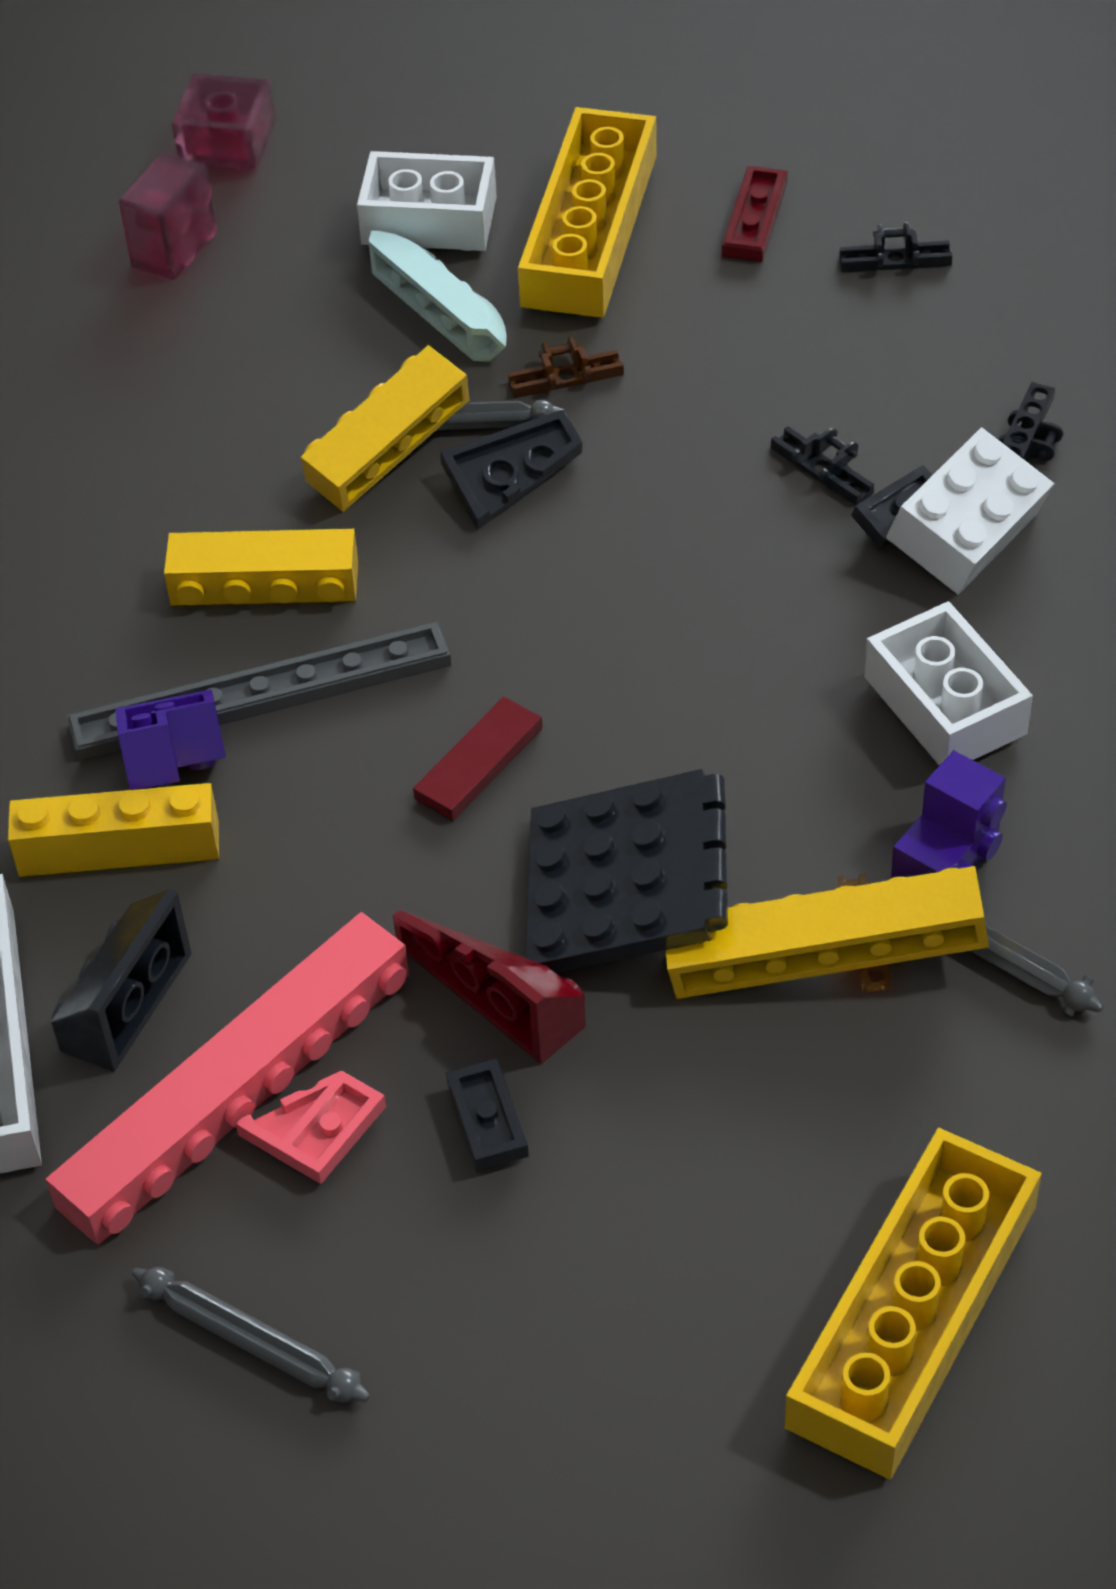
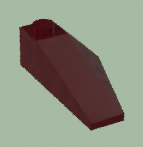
[393,910,586,1064]

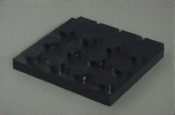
[525,769,728,973]

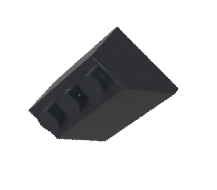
[51,889,192,1072]

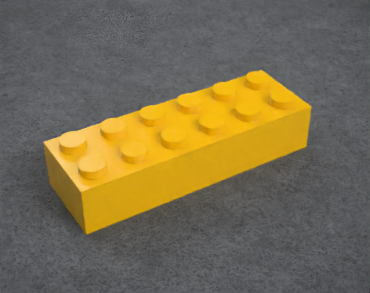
[518,107,657,318]
[785,1127,1042,1480]

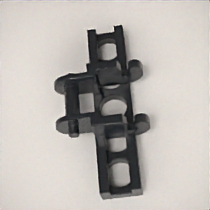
[839,221,952,272]
[998,382,1064,461]
[771,426,874,506]

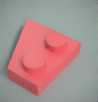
[236,1070,386,1184]

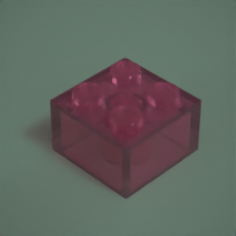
[172,73,276,170]
[119,151,217,280]

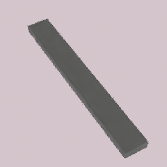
[67,621,452,761]

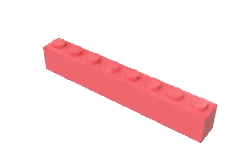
[45,912,409,1246]

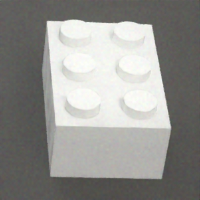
[357,151,497,251]
[886,427,1055,595]
[864,601,1033,766]

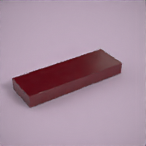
[722,166,788,262]
[413,696,543,821]

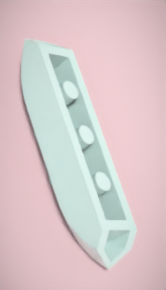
[368,230,507,362]

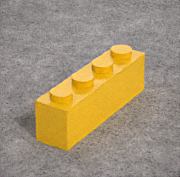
[300,345,470,512]
[164,529,358,606]
[8,783,219,877]

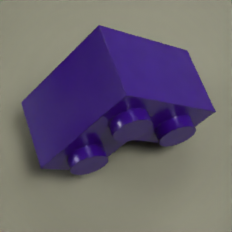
[115,689,226,790]
[891,750,1007,878]

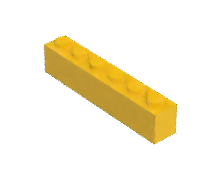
[666,866,989,999]

